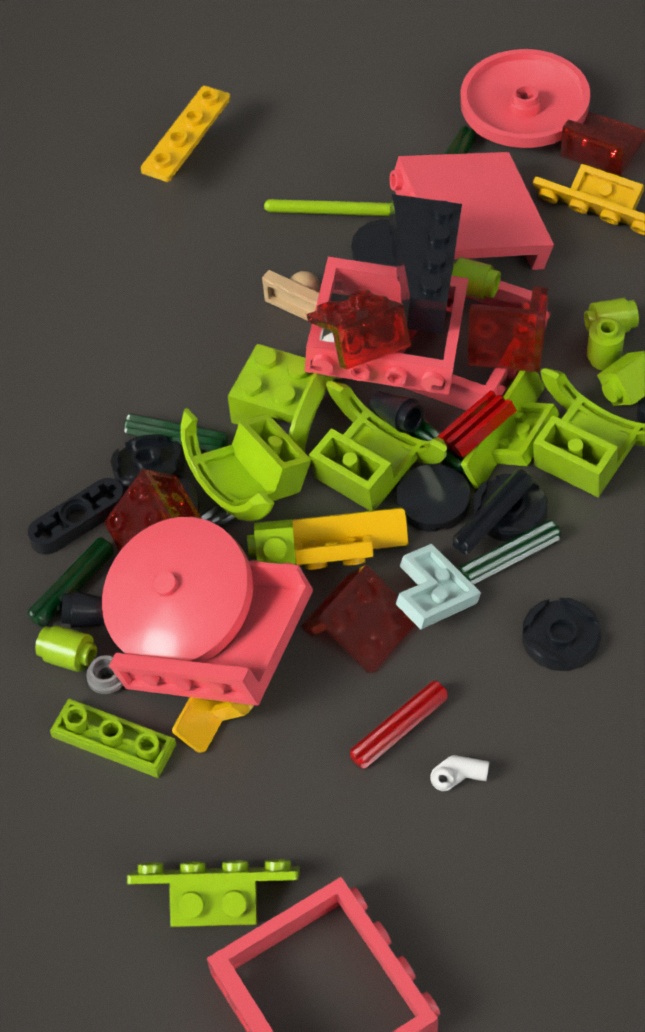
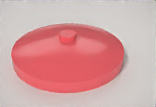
[461,49,590,148]
[102,517,253,663]

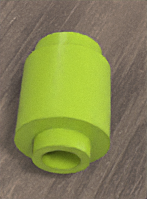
[451,257,501,300]
[584,298,639,333]
[587,318,625,370]
[35,625,97,672]

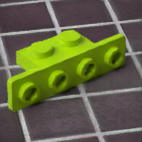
[461,363,559,489]
[127,859,300,927]

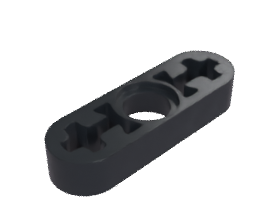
[28,478,126,555]

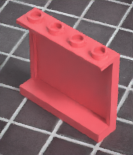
[390,152,554,270]
[109,560,313,706]

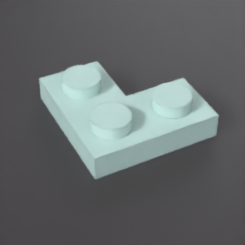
[396,544,481,630]

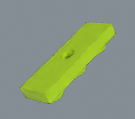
[50,698,176,778]

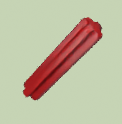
[350,681,448,769]

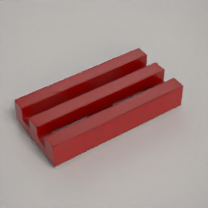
[437,390,517,457]

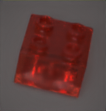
[560,111,645,177]
[468,286,548,372]
[306,290,411,370]
[105,469,202,551]
[301,564,416,673]

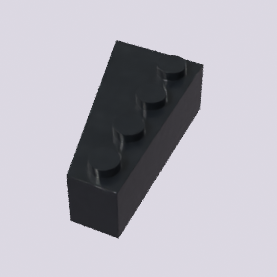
[388,194,462,334]

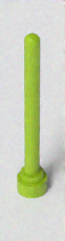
[264,199,391,216]

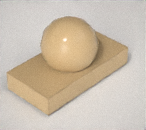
[262,270,328,323]

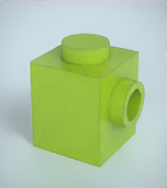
[597,351,645,406]
[247,519,296,565]

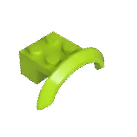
[228,344,341,452]
[533,368,645,498]
[309,381,447,511]
[180,408,312,522]

